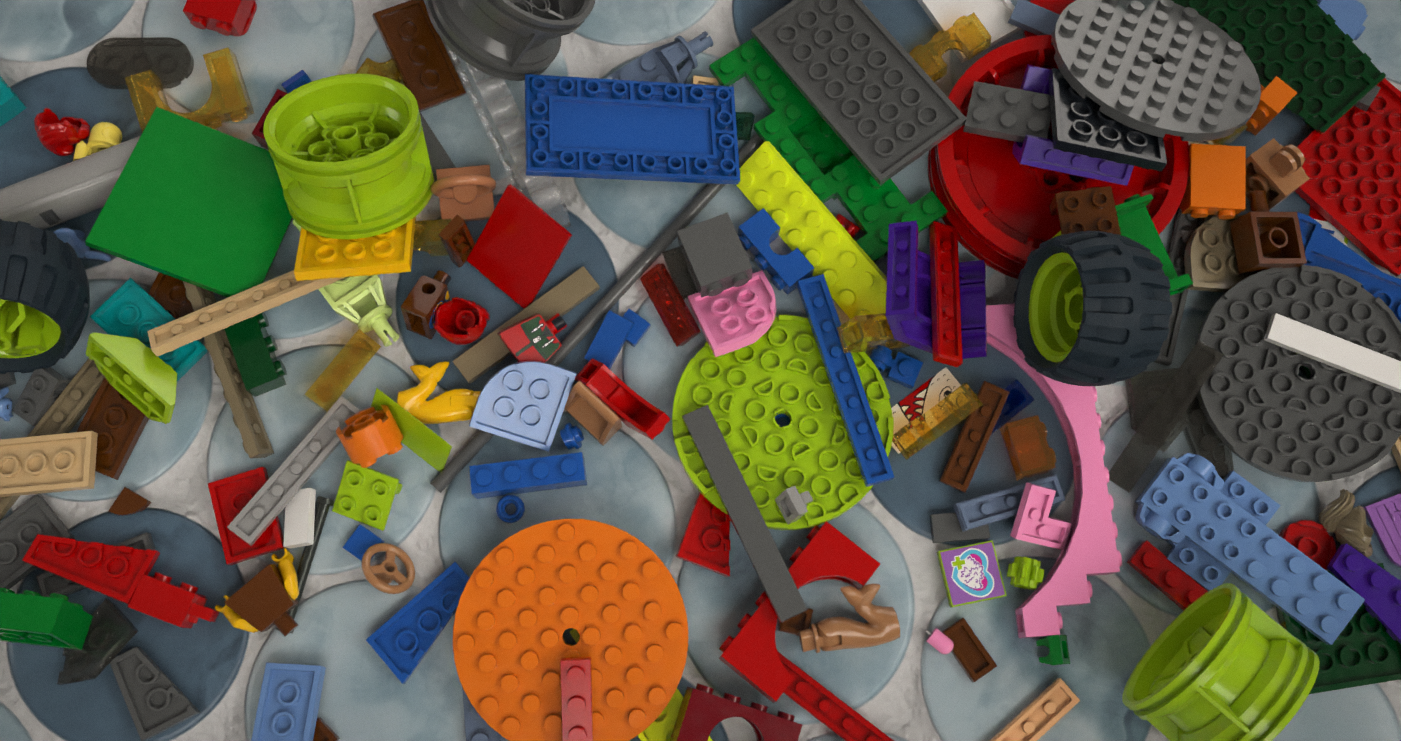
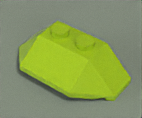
[85,332,177,424]

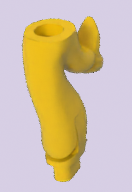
[397,361,481,424]

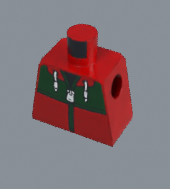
[497,313,567,362]

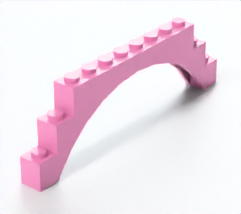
[986,304,1122,638]

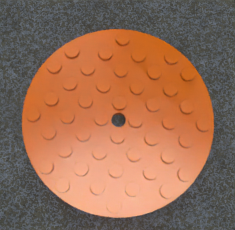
[453,519,688,741]

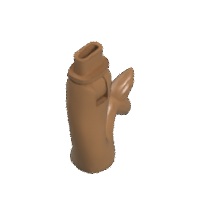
[799,584,900,653]

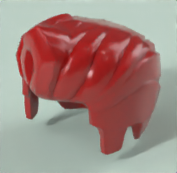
[434,297,490,345]

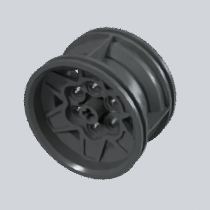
[425,0,595,81]

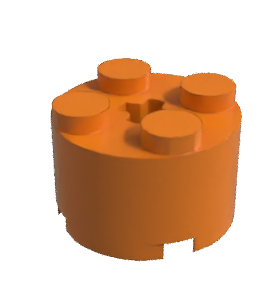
[336,405,403,468]

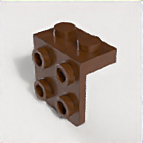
[1049,186,1121,235]

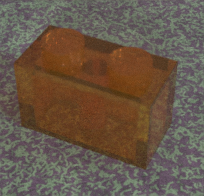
[1000,415,1056,481]

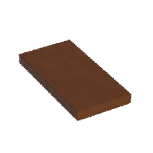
[372,0,466,112]

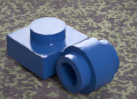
[869,345,923,389]

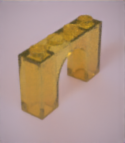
[125,47,254,133]

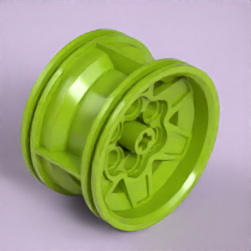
[263,74,434,239]
[1122,583,1320,741]

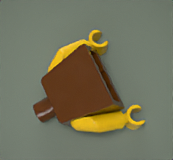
[215,547,299,637]

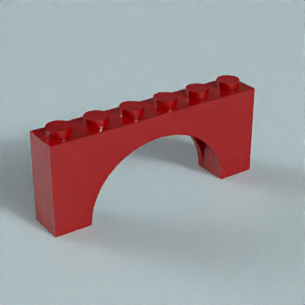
[719,521,880,703]

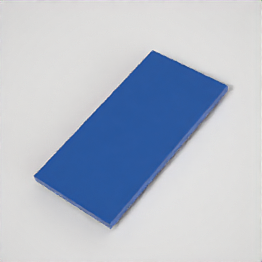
[524,74,740,185]

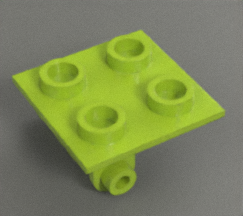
[332,460,403,531]

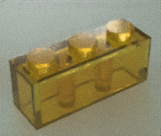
[303,329,381,413]

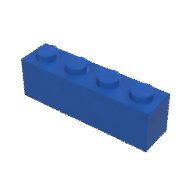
[469,452,587,499]

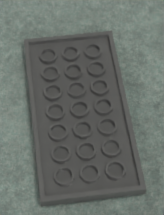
[751,0,967,185]

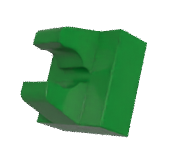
[1036,635,1070,665]

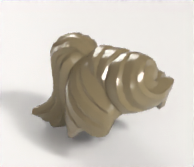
[1319,489,1374,557]

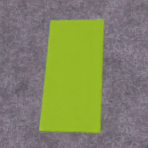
[371,388,452,473]

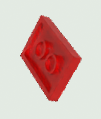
[208,467,286,565]

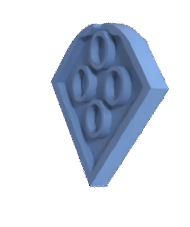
[469,361,576,452]

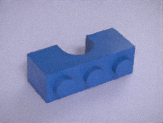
[738,208,814,295]

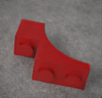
[575,358,670,440]

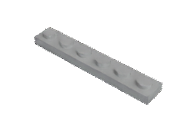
[227,396,361,546]

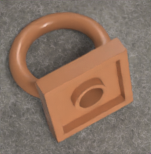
[431,165,496,224]

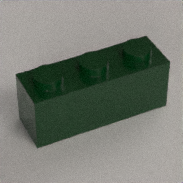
[224,312,287,397]

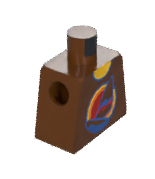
[401,270,451,340]

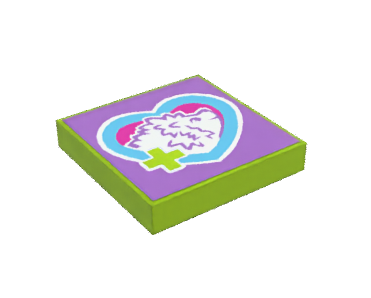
[936,540,1007,608]

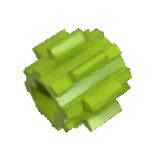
[1007,556,1044,590]

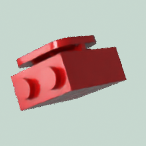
[183,0,257,37]

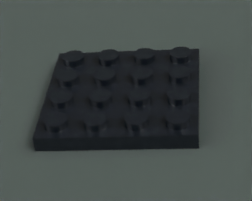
[1048,68,1167,172]

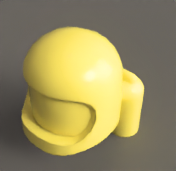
[73,122,123,161]

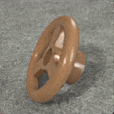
[361,543,415,594]

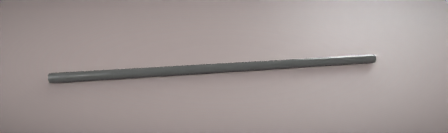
[430,134,764,493]

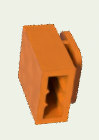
[1179,144,1246,219]

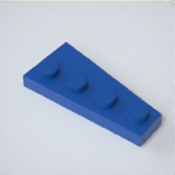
[366,562,470,684]

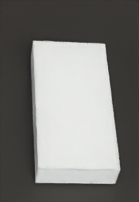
[283,488,316,549]

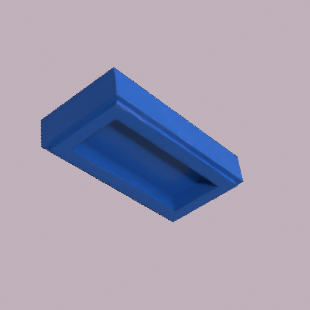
[584,310,635,369]

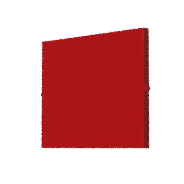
[466,184,572,309]

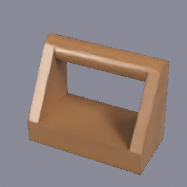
[564,381,622,446]

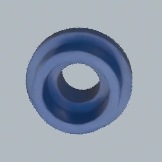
[560,423,584,450]
[496,495,525,523]

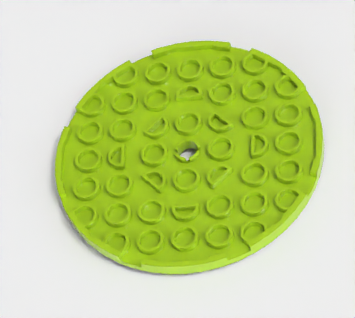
[672,315,894,530]

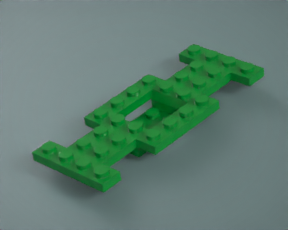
[709,37,948,263]

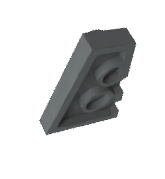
[109,647,201,741]

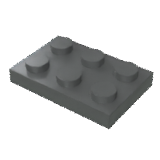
[963,81,1051,143]

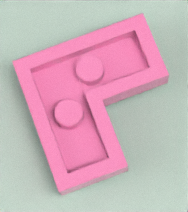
[1010,482,1072,550]

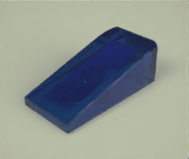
[992,379,1034,434]

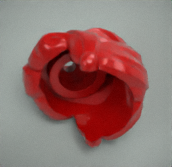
[34,108,90,156]

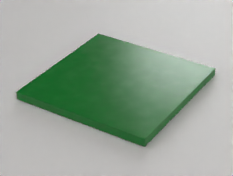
[85,107,293,297]

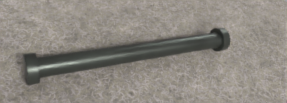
[276,496,334,634]

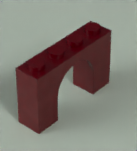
[670,683,802,741]

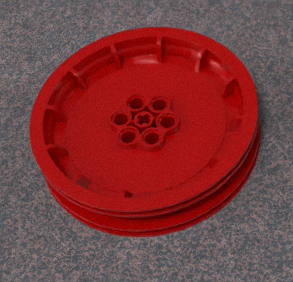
[928,35,1189,280]

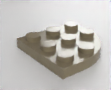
[1184,215,1256,293]

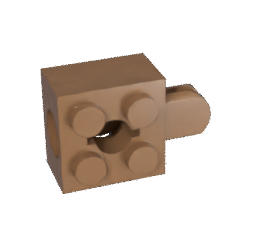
[1246,138,1310,211]

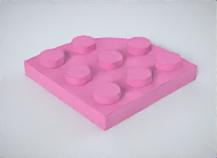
[687,270,777,357]

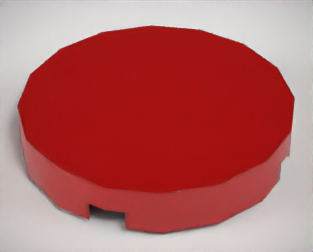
[1279,520,1336,570]

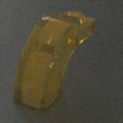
[892,383,983,460]

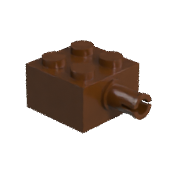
[1230,190,1307,274]

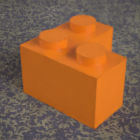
[1242,76,1297,136]

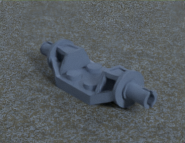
[606,31,714,84]

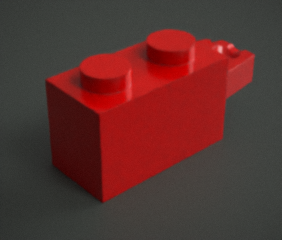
[128,572,219,629]

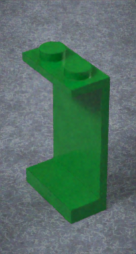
[1115,194,1193,296]

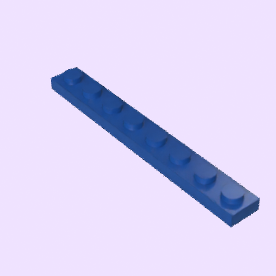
[797,274,894,487]

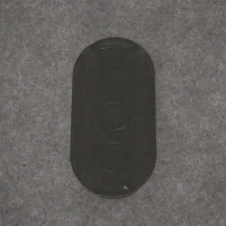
[86,37,194,89]

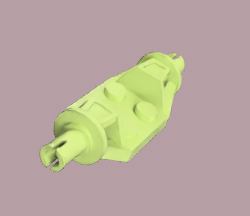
[292,220,399,347]

